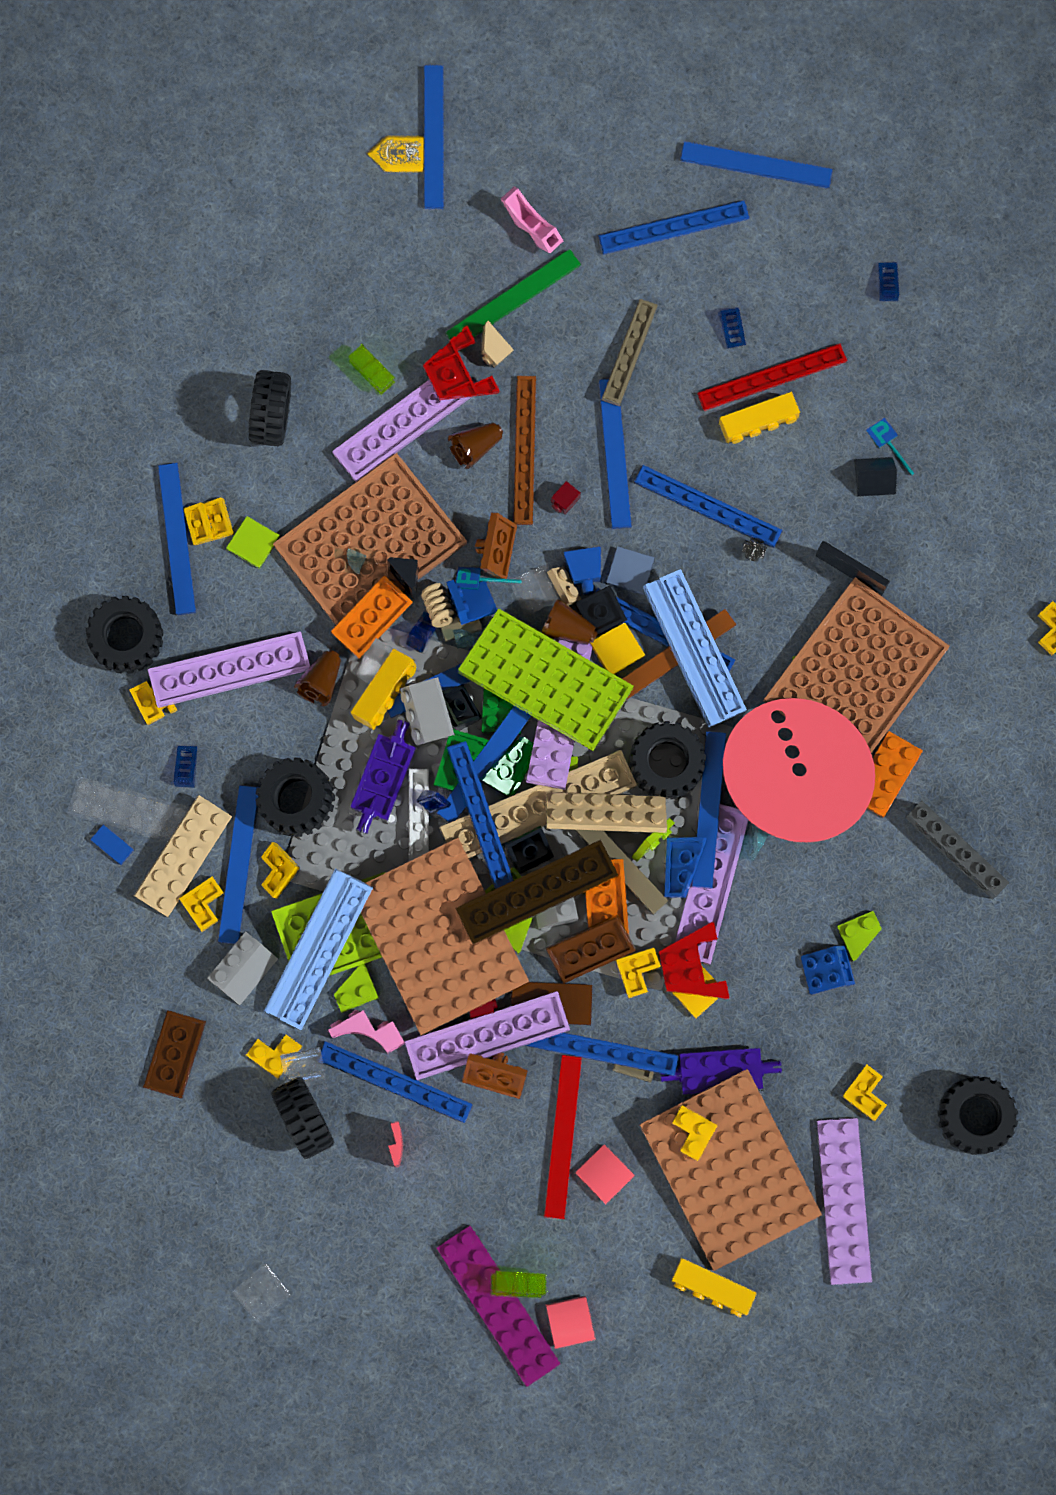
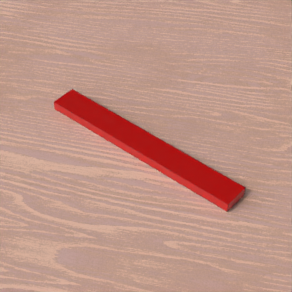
[697,344,847,411]
[544,1055,582,1219]

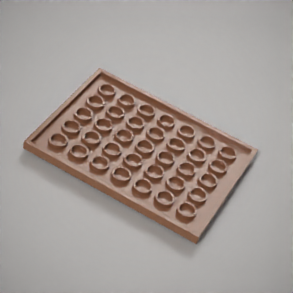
[273,453,467,625]
[763,577,950,753]
[361,838,529,1035]
[639,1069,822,1271]

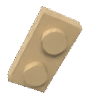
[547,566,581,605]

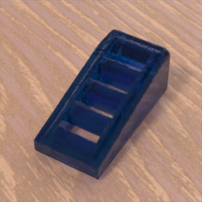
[878,262,899,301]
[718,307,746,349]
[406,612,438,652]
[173,746,198,788]
[417,790,451,813]

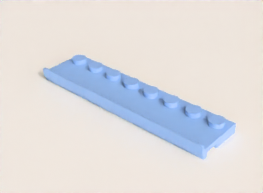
[643,569,747,728]
[264,868,373,1030]

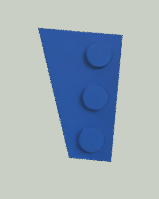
[664,837,707,898]

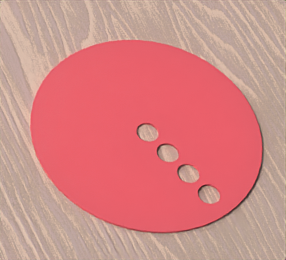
[723,698,875,842]

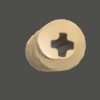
[421,583,454,628]

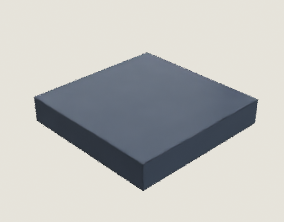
[606,547,654,595]

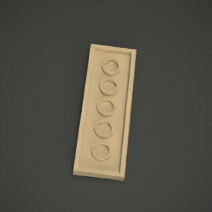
[546,792,667,833]
[134,795,232,917]

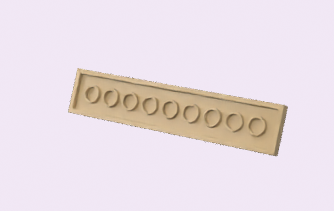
[440,750,637,858]

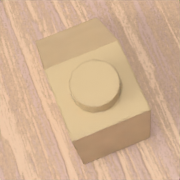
[481,321,513,368]

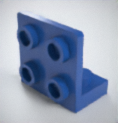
[446,580,497,625]
[801,946,855,995]

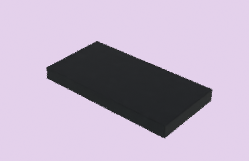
[815,541,890,596]

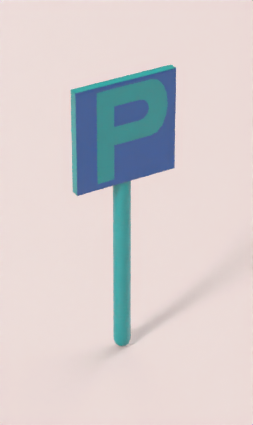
[866,418,914,475]
[455,567,522,589]

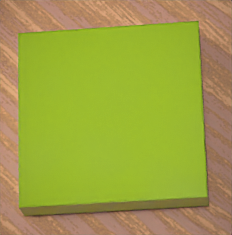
[226,516,280,569]

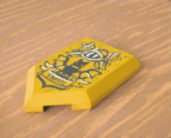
[367,136,424,172]

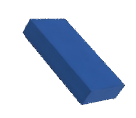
[90,825,134,865]

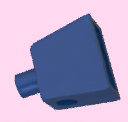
[564,547,601,594]

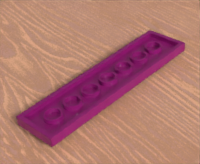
[437,1225,561,1387]

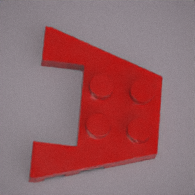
[423,326,500,401]
[659,922,730,1000]

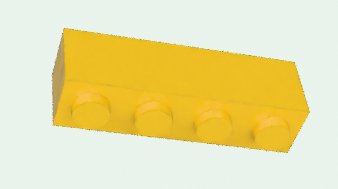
[719,392,800,444]
[350,648,417,730]
[671,1258,757,1318]

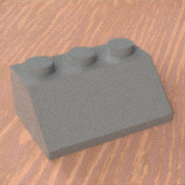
[400,677,454,745]
[527,863,578,929]
[207,932,278,1005]

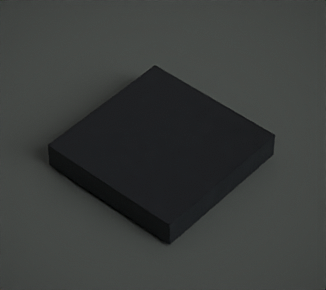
[575,585,627,635]

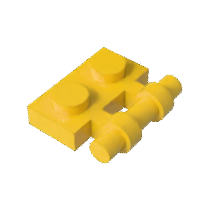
[130,681,177,725]

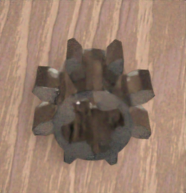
[742,537,767,561]

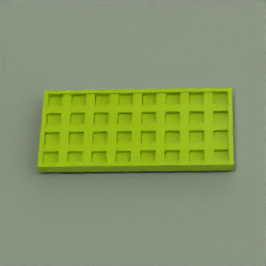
[458,609,634,751]

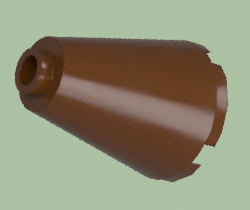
[448,422,503,469]
[541,599,598,645]
[294,650,341,706]

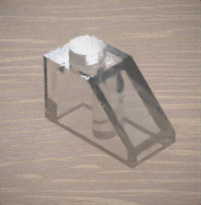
[356,638,393,684]

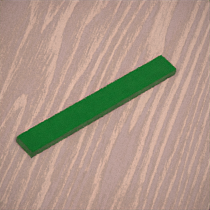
[445,249,581,340]

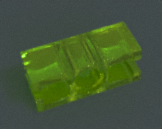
[348,344,395,395]
[491,1271,546,1298]

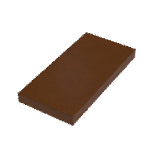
[546,914,636,984]
[512,982,593,1026]
[143,1010,206,1099]

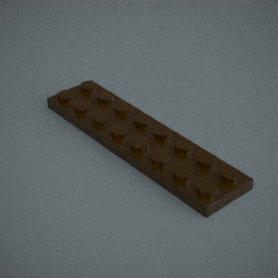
[456,839,618,945]

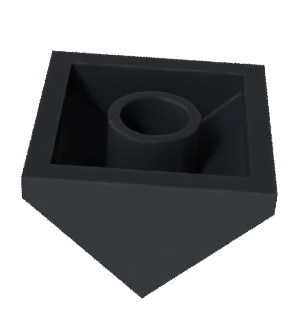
[854,457,897,497]
[387,557,419,598]
[442,685,482,731]
[505,825,554,874]

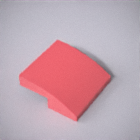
[389,1122,403,1167]
[575,1145,634,1204]
[546,1296,595,1348]

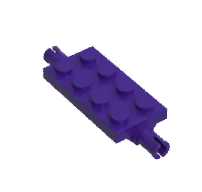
[350,719,416,834]
[660,1048,782,1094]

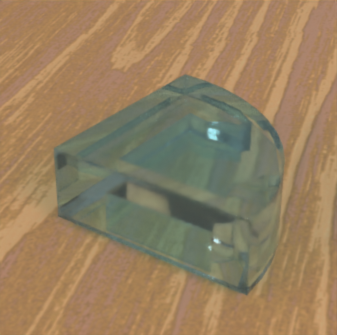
[347,548,367,574]
[453,629,476,649]

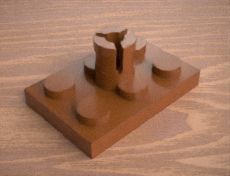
[475,513,517,579]
[462,1053,528,1099]

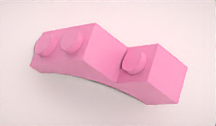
[501,186,563,253]
[328,1010,405,1054]

